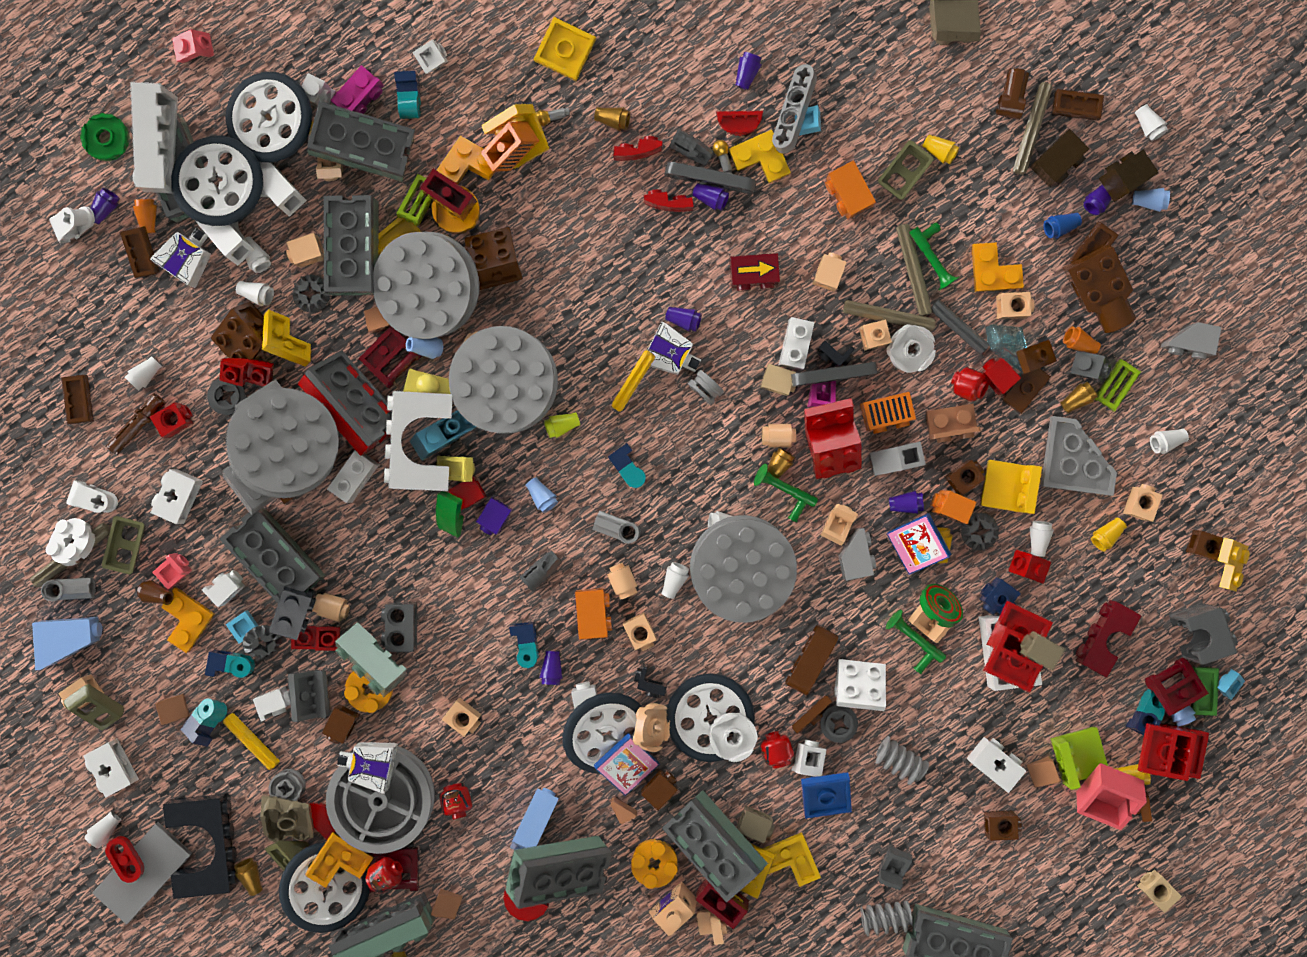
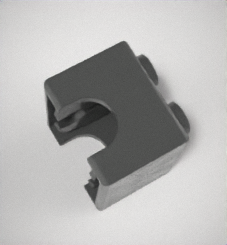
[1169,603,1238,665]

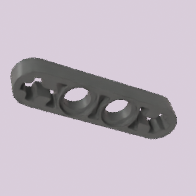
[664,162,757,194]
[791,362,878,387]

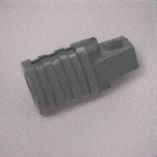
[669,128,714,165]
[519,551,562,592]

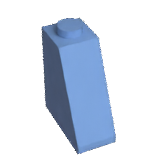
[32,617,103,670]
[510,788,559,850]

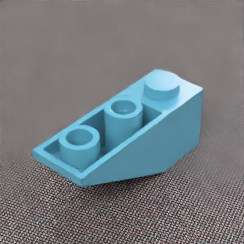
[410,410,476,461]

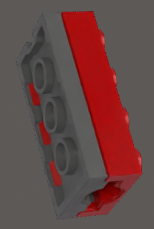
[298,350,392,456]

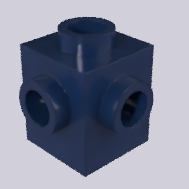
[979,577,1021,616]

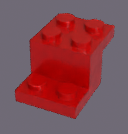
[804,398,862,479]
[983,601,1053,693]
[1137,723,1209,781]

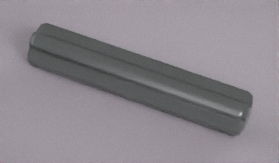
[931,300,989,354]

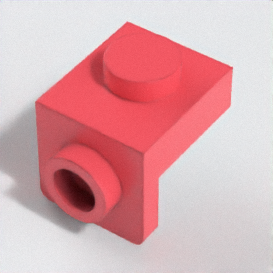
[172,29,214,63]
[152,553,192,590]

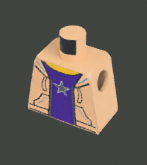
[649,882,697,936]

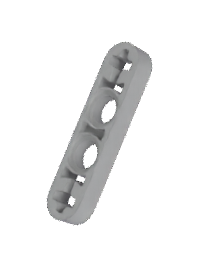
[772,64,817,154]

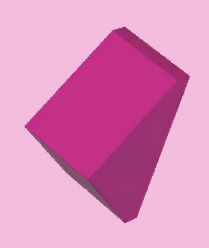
[807,381,836,408]

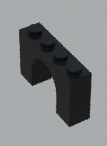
[163,793,239,899]

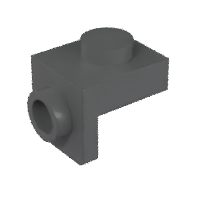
[1070,351,1111,383]
[879,847,912,890]

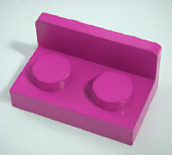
[330,65,384,114]

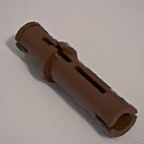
[106,393,166,455]

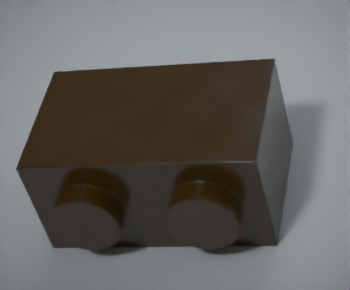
[1030,129,1090,187]
[1099,149,1159,202]

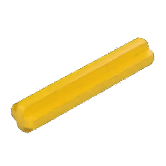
[611,350,655,412]
[223,713,280,770]

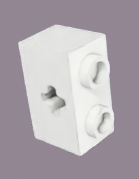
[778,317,814,371]
[327,450,380,503]
[150,469,203,524]
[966,737,1026,793]
[83,738,139,798]

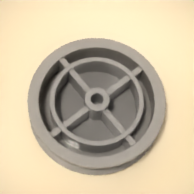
[373,232,479,339]
[449,326,558,434]
[226,388,339,498]
[690,515,797,623]
[326,746,435,854]

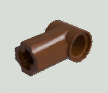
[996,68,1029,120]

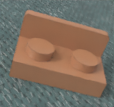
[925,404,981,443]

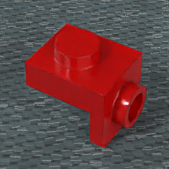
[1009,550,1051,584]

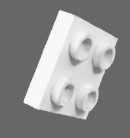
[834,659,886,711]

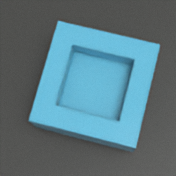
[795,105,821,136]
[226,610,258,644]
[1217,669,1245,700]

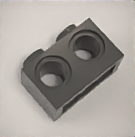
[381,602,417,652]

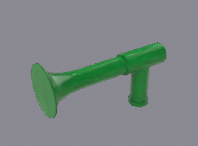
[909,223,960,291]
[754,464,818,523]
[886,610,946,675]

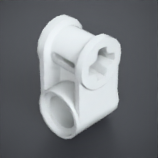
[49,206,95,243]
[66,480,118,513]

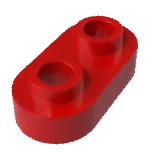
[105,836,145,883]

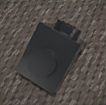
[816,340,855,367]
[634,663,667,698]

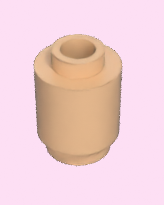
[762,424,796,448]
[607,563,637,599]
[312,593,350,622]

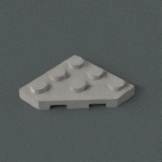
[1041,416,1117,496]

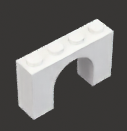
[195,162,307,266]
[384,391,452,491]

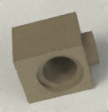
[1020,631,1065,671]
[737,805,775,843]

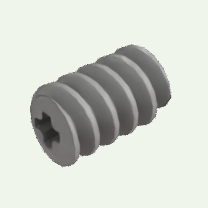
[875,736,929,785]
[860,901,912,937]

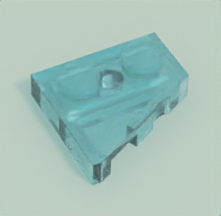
[985,324,1027,373]

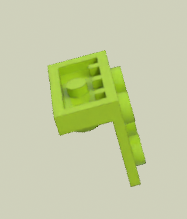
[1050,726,1108,790]

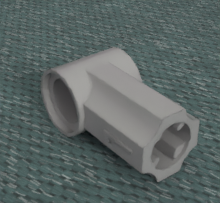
[592,511,641,544]
[41,577,96,601]

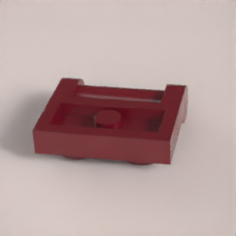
[358,326,422,389]
[1145,657,1209,716]
[370,847,419,892]

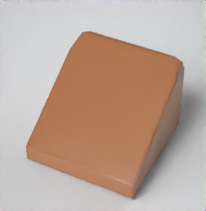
[364,307,391,333]
[155,694,190,725]
[1026,757,1061,787]
[610,797,637,824]
[431,889,463,919]

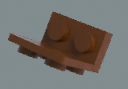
[464,227,523,290]
[211,301,264,360]

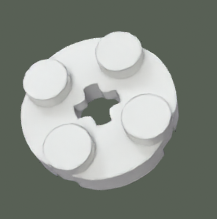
[887,324,936,373]
[46,518,95,566]
[709,713,758,762]

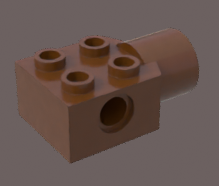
[1063,245,1136,333]

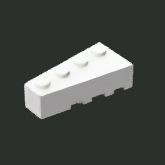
[131,82,178,194]

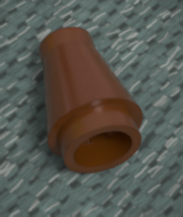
[137,580,174,605]

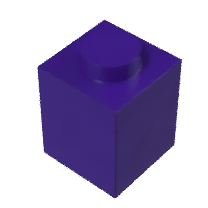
[476,497,513,535]

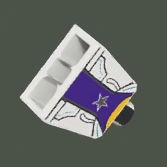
[150,227,211,288]
[648,322,701,375]
[337,742,398,794]

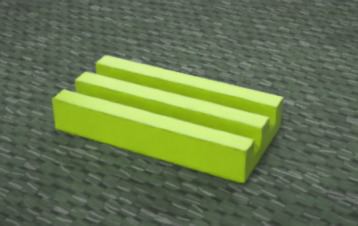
[396,174,433,227]
[1094,359,1141,412]

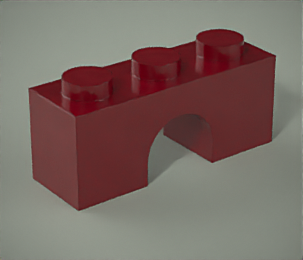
[1075,600,1142,678]

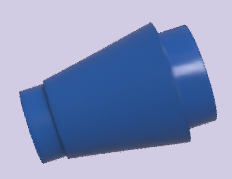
[1043,212,1082,239]

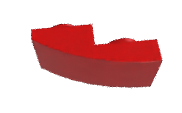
[613,136,662,161]
[644,189,694,212]
[219,358,274,387]
[291,625,340,651]

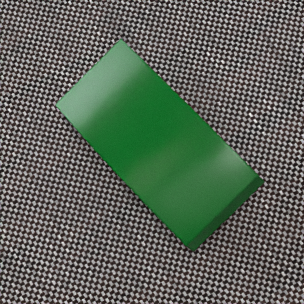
[436,491,464,538]

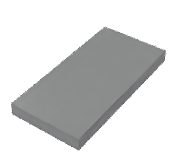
[92,822,193,925]

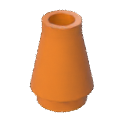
[132,199,157,233]
[1063,326,1101,354]

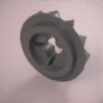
[291,274,330,312]
[207,379,247,415]
[961,513,1000,550]
[243,625,282,659]
[820,705,858,743]

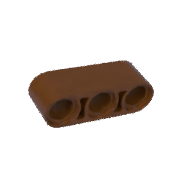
[785,624,839,696]

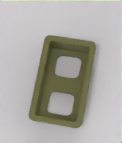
[878,140,934,200]
[102,516,145,574]
[63,684,124,731]

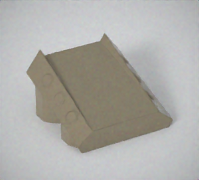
[929,0,981,45]
[261,794,314,842]

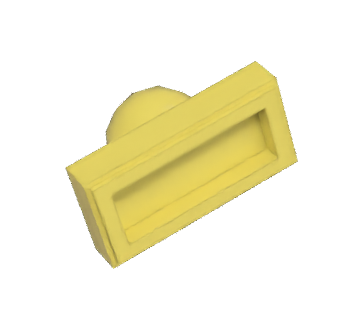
[403,369,451,394]
[437,456,475,482]

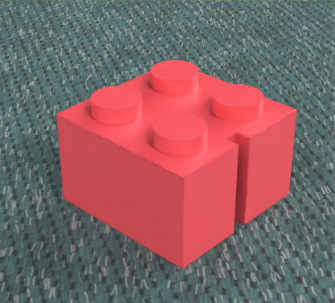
[1076,763,1146,830]

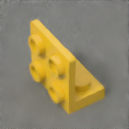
[481,104,549,168]
[980,460,1042,514]

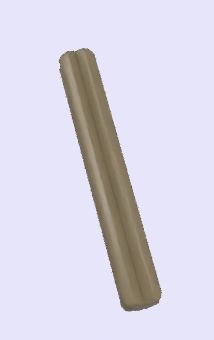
[1013,82,1053,175]
[896,224,932,316]
[843,300,936,332]
[30,523,111,588]

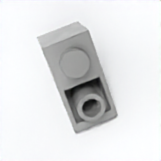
[1161,322,1222,360]
[869,442,926,476]
[838,528,876,581]

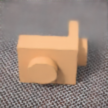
[316,157,343,181]
[821,504,858,546]
[908,604,950,643]
[697,910,728,945]

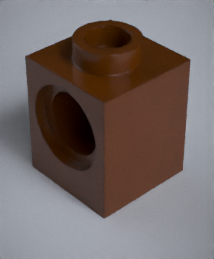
[944,460,985,496]
[1186,530,1224,562]
[322,704,360,744]
[641,769,678,811]
[984,810,1022,841]

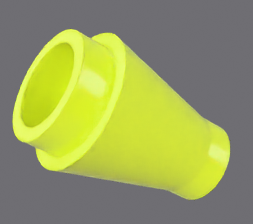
[544,412,580,438]

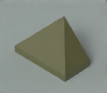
[264,841,310,883]

